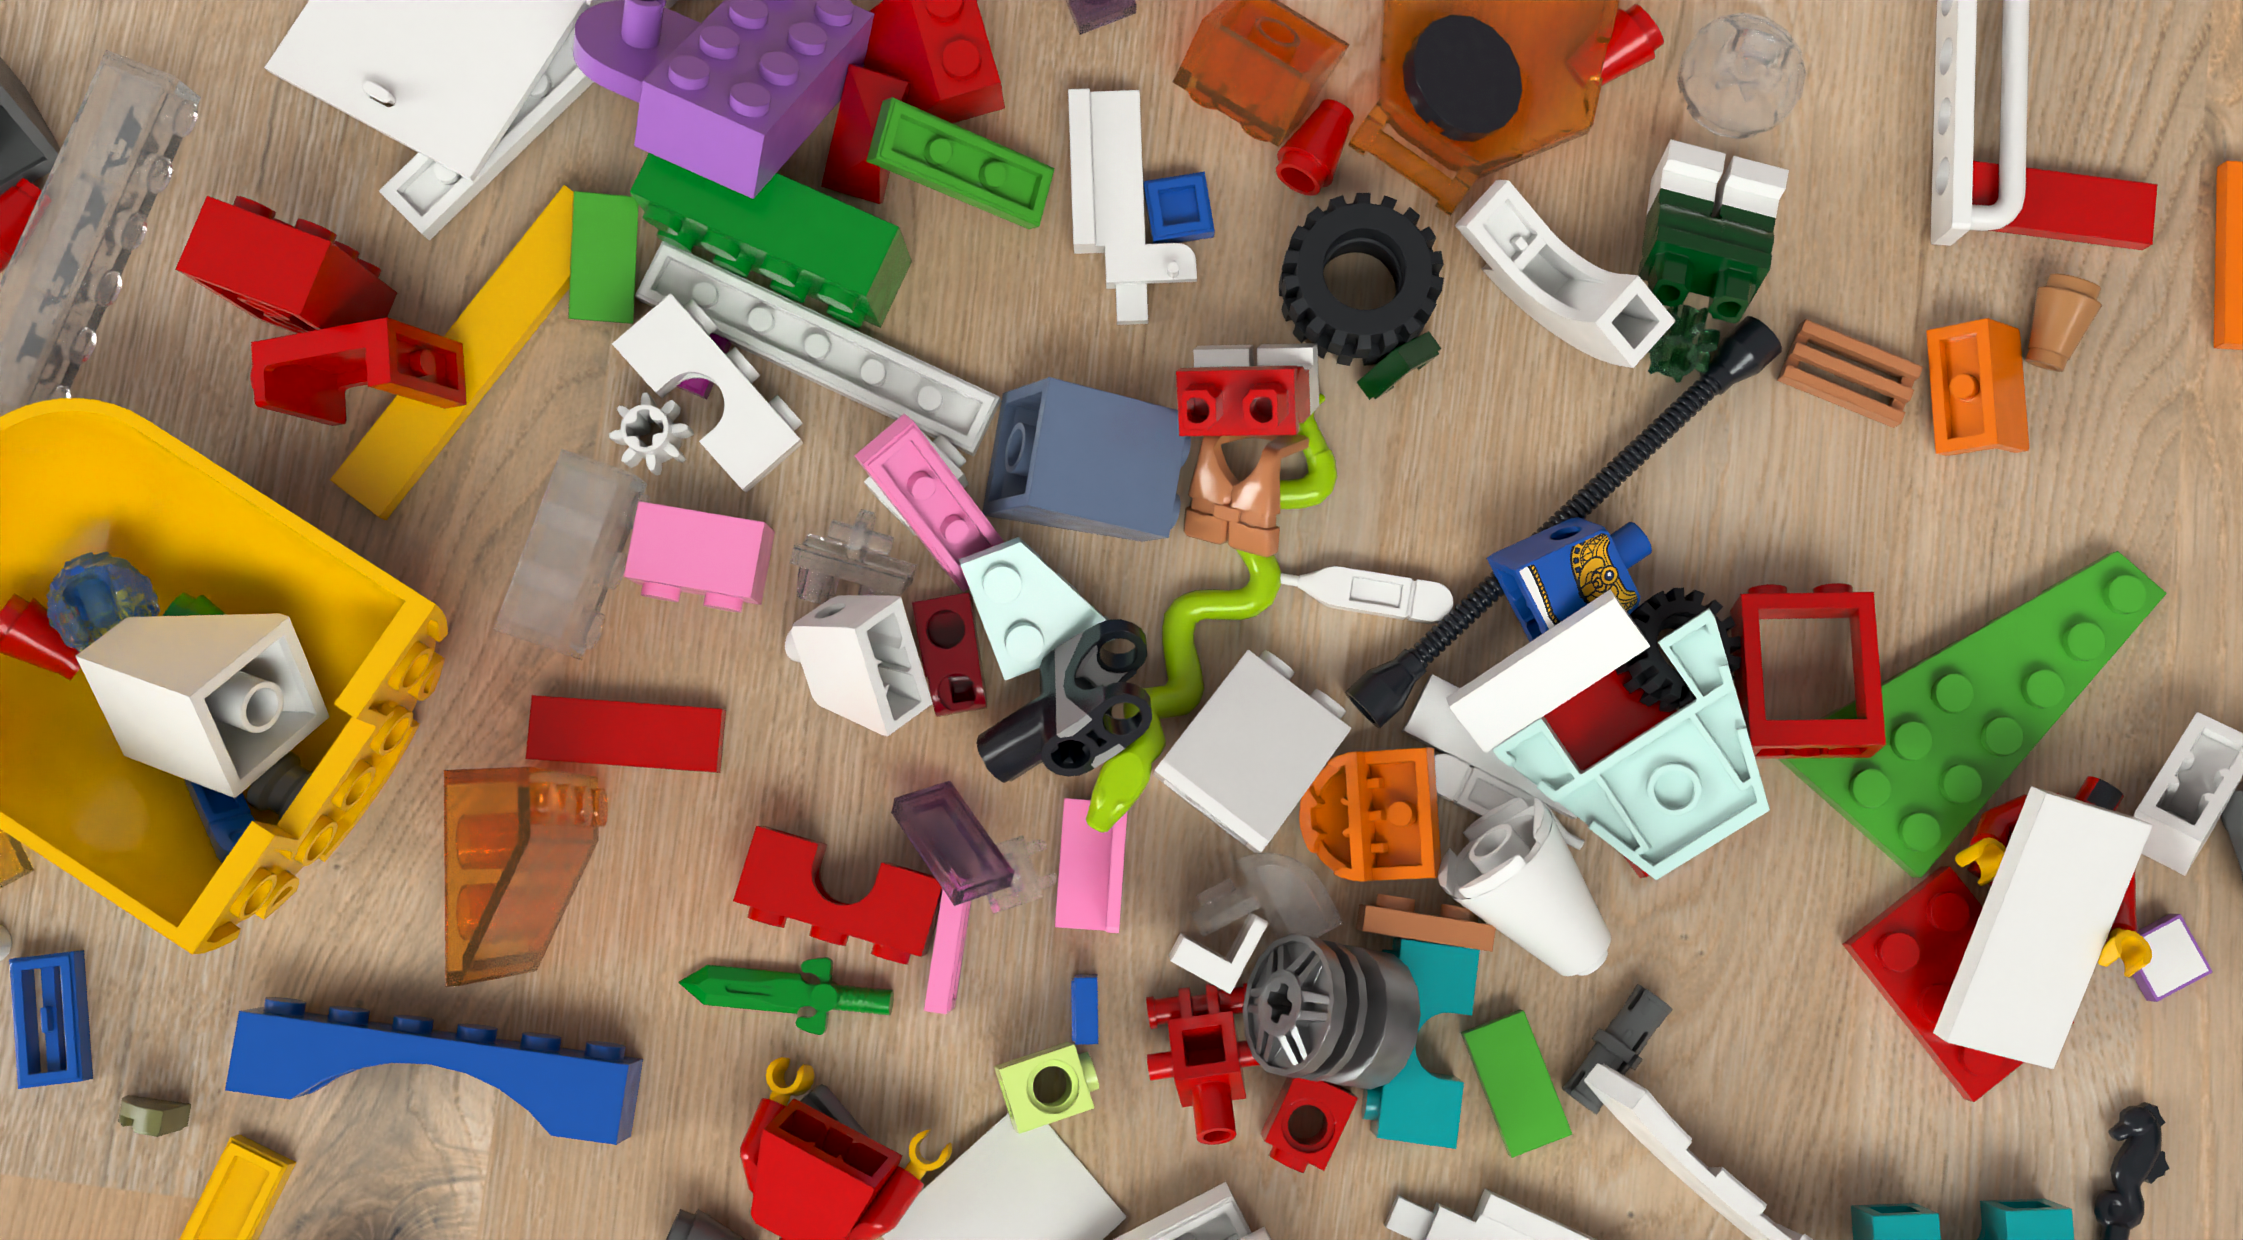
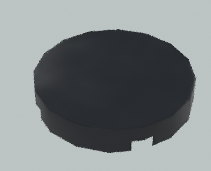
[1402,15,1522,142]

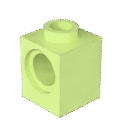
[994,1042,1099,1134]

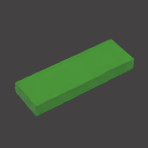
[866,97,1055,229]

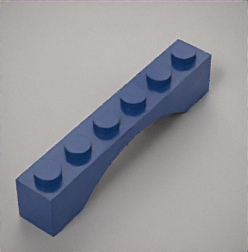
[225,997,643,1145]

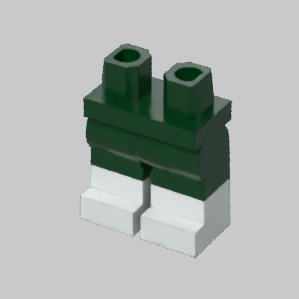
[1638,139,1789,324]

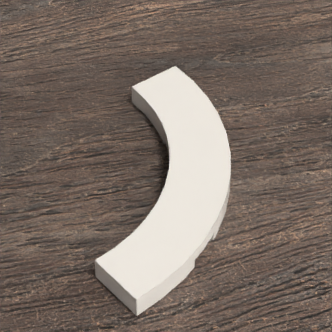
[1584,1063,1813,1240]

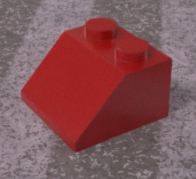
[864,0,1005,124]

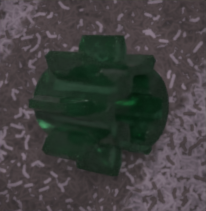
[1647,304,1720,383]

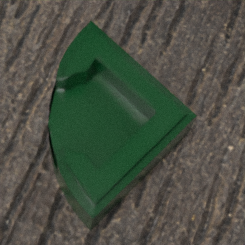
[1357,331,1442,400]

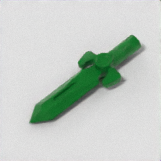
[678,957,894,1035]

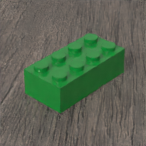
[630,153,912,328]

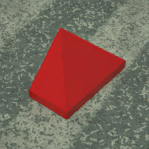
[821,64,912,204]

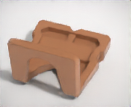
[1184,434,1309,558]

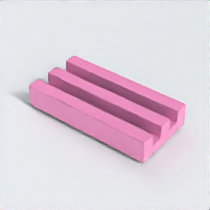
[924,879,974,1014]

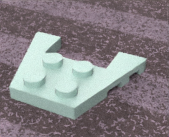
[1493,608,1770,880]

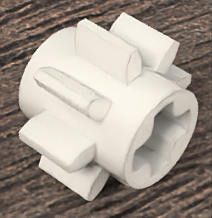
[609,392,694,475]

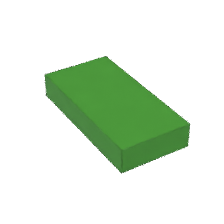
[568,191,639,324]
[1461,1009,1573,1158]

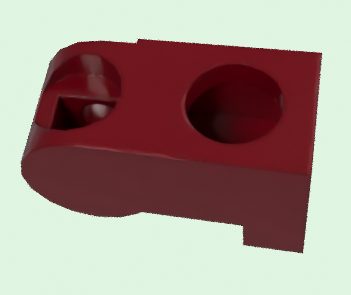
[912,592,987,717]

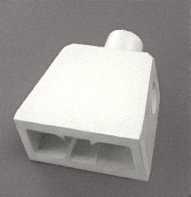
[785,595,933,736]

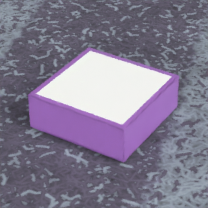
[2132,913,2213,1002]

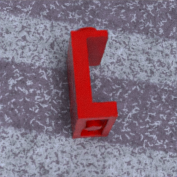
[250,317,467,426]

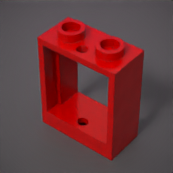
[1730,583,1886,759]

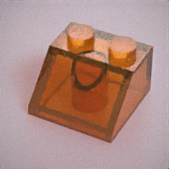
[1173,0,1350,147]

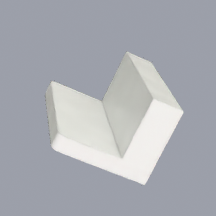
[1169,912,1268,994]

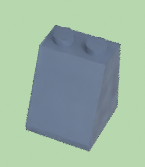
[982,377,1191,542]

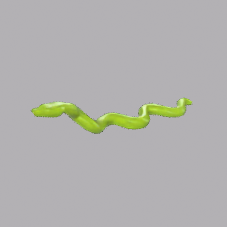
[1086,393,1337,833]

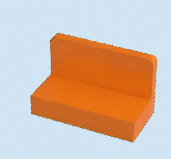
[1926,318,2029,456]

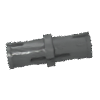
[1562,984,1673,1115]

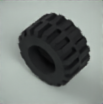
[1279,193,1444,366]

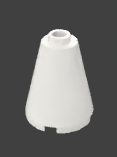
[1437,797,1611,976]

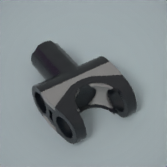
[977,619,1152,783]

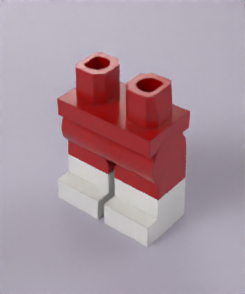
[1176,343,1319,436]

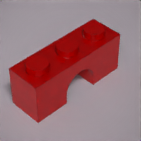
[733,826,946,965]

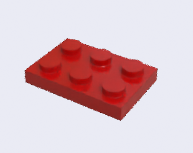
[1842,866,2074,1102]

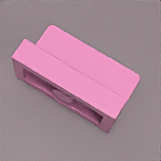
[1055,798,1128,933]

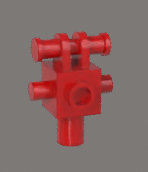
[1146,983,1260,1145]

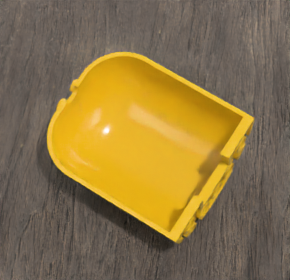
[0,398,448,955]

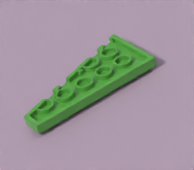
[1778,551,2167,878]

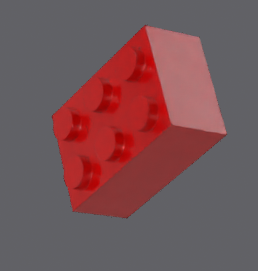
[175,196,397,334]

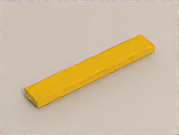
[330,185,573,520]

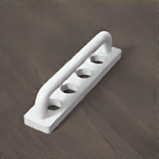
[1931,0,2030,246]

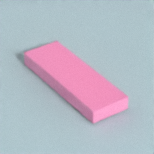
[854,413,1004,592]

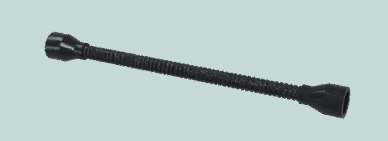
[1345,316,1782,729]

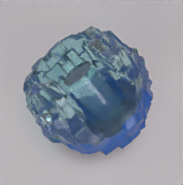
[46,552,161,652]

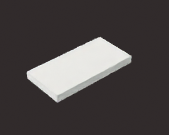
[1933,786,2153,1069]

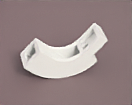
[1455,180,1675,368]

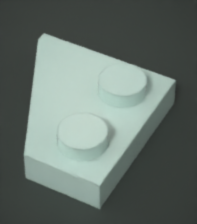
[959,537,1115,681]

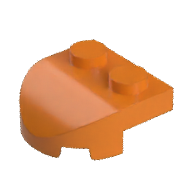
[1299,747,1441,881]

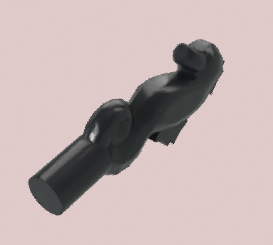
[2094,1102,2170,1240]

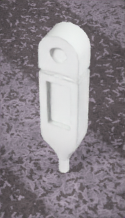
[1280,566,1453,624]
[1434,754,1584,850]

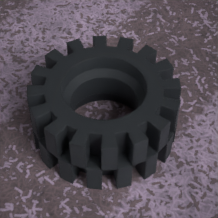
[1615,588,1742,713]

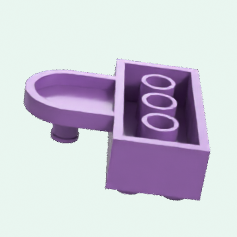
[573,0,874,199]

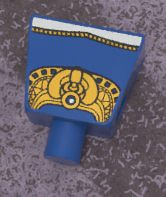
[1486,517,1652,642]

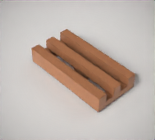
[1777,319,1923,428]

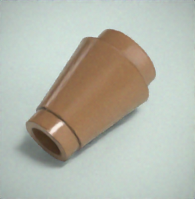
[2025,274,2102,372]

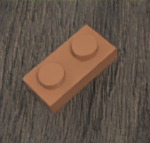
[1356,894,1496,952]

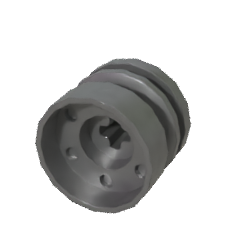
[1243,934,1421,1090]

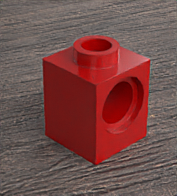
[1260,1077,1358,1173]

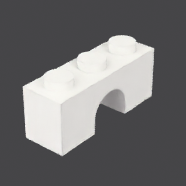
[612,293,803,493]

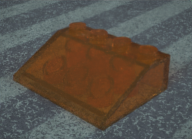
[444,767,608,987]

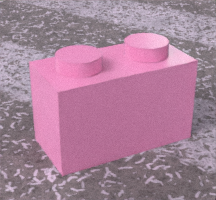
[624,501,775,613]

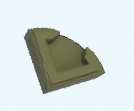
[118,1095,191,1137]

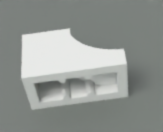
[2133,712,2243,876]

